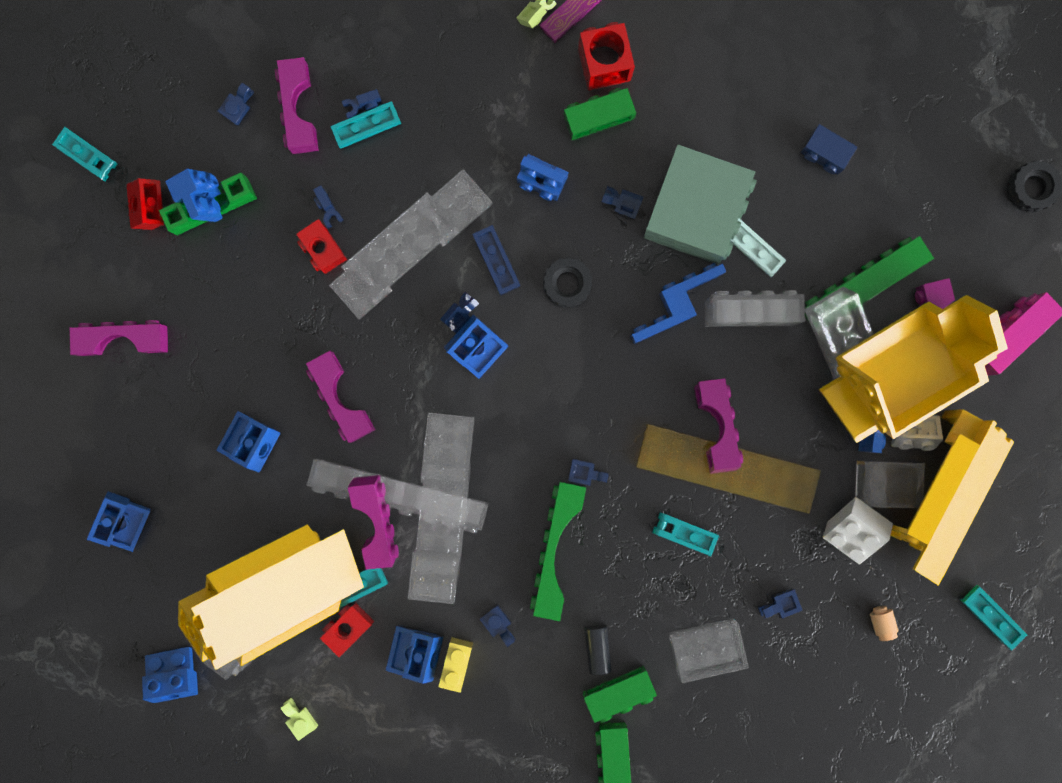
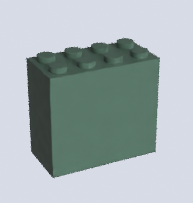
[644,145,757,265]

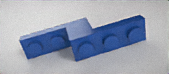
[630,263,726,344]

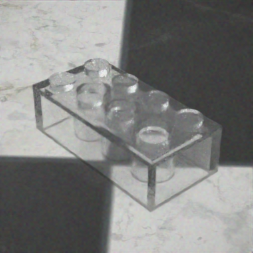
[804,287,874,380]
[705,290,805,327]

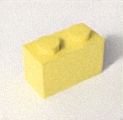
[439,637,473,693]

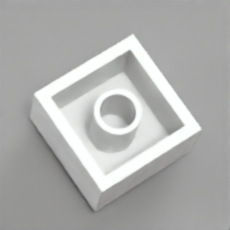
[823,497,893,565]

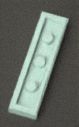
[730,219,786,277]

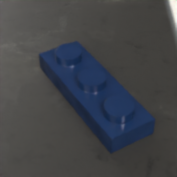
[472,225,520,295]

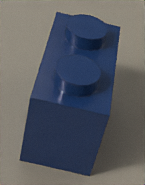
[800,124,857,175]

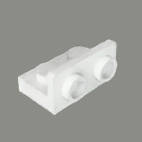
[891,415,943,451]

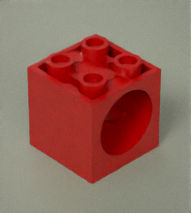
[578,22,635,91]

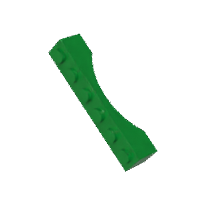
[530,481,586,621]

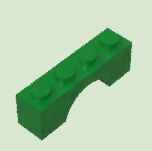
[159,173,257,235]

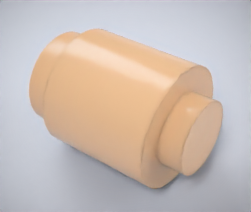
[870,606,898,641]

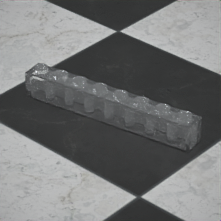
[307,459,489,533]

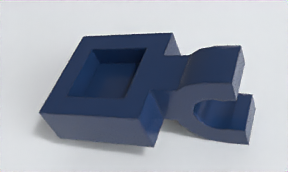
[218,83,254,126]
[342,89,383,119]
[313,185,343,229]
[602,186,643,219]
[440,292,479,333]
[568,459,609,486]
[758,588,803,619]
[480,605,515,647]

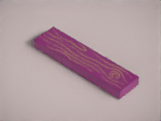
[540,0,601,43]

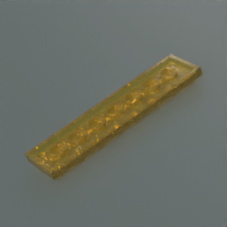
[636,424,821,514]

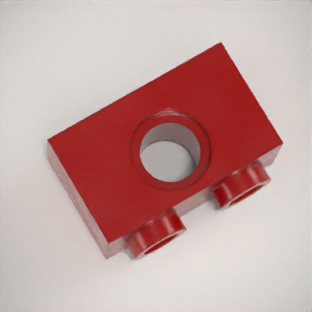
[127,178,164,230]
[297,219,347,274]
[320,603,374,657]

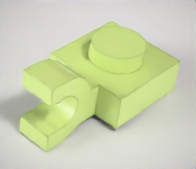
[516,0,557,28]
[281,698,318,741]

